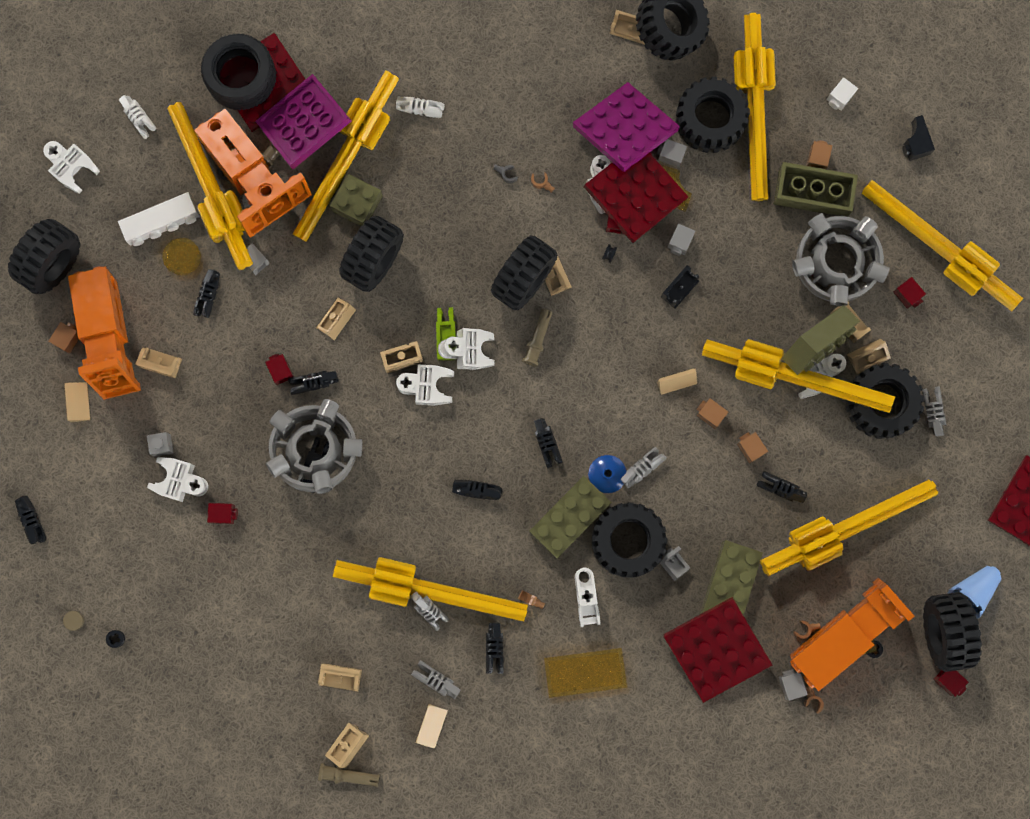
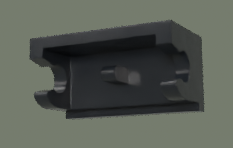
[661,265,699,309]

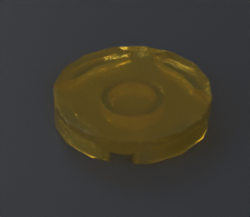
[162,238,201,276]

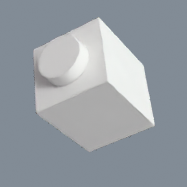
[827,77,858,111]

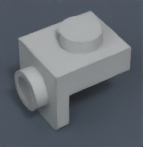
[660,546,691,581]

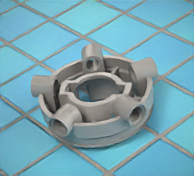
[792,213,890,306]
[266,399,362,494]

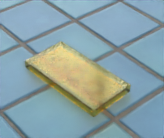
[544,648,627,698]

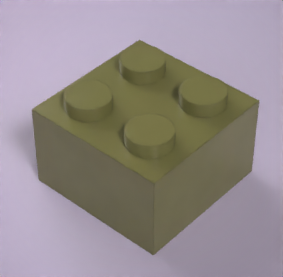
[330,174,383,226]

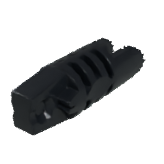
[193,269,220,318]
[288,371,339,395]
[534,418,563,468]
[756,471,807,503]
[452,480,502,500]
[15,496,46,544]
[486,623,504,674]

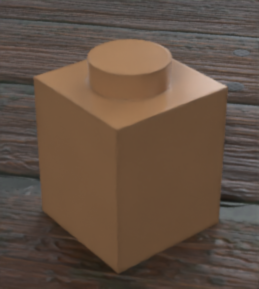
[806,141,833,169]
[48,322,79,354]
[696,398,728,429]
[737,432,768,464]

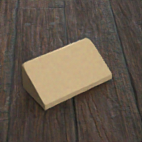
[545,256,572,296]
[317,298,356,340]
[847,339,891,374]
[657,369,697,395]
[65,382,90,422]
[416,704,448,748]

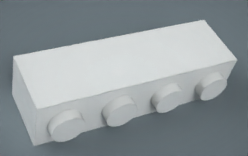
[118,192,200,246]

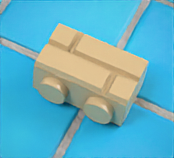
[380,341,424,374]

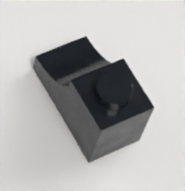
[902,115,935,161]

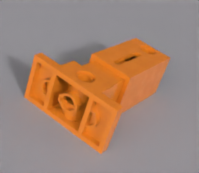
[194,109,312,238]
[68,266,141,400]
[790,578,915,691]

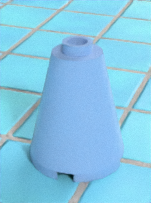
[948,566,1002,618]

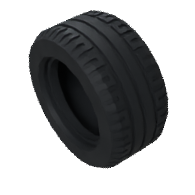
[201,33,276,110]

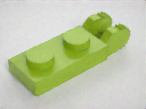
[436,307,457,361]

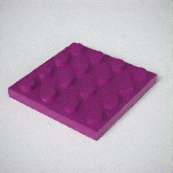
[255,74,351,169]
[573,82,679,172]

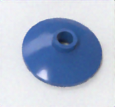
[588,455,627,493]

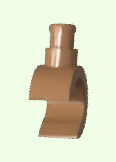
[531,173,555,193]
[518,590,545,609]
[793,621,821,639]
[804,686,824,713]

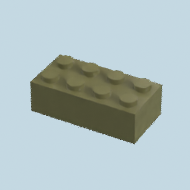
[773,162,858,217]
[782,305,860,375]
[529,476,612,559]
[700,540,763,615]

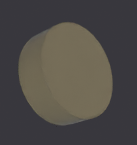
[63,611,84,631]

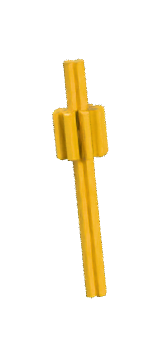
[734,13,776,201]
[293,70,399,242]
[167,102,253,270]
[862,180,1024,311]
[702,339,895,413]
[760,480,938,576]
[333,557,528,622]

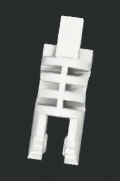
[119,95,157,139]
[396,96,445,118]

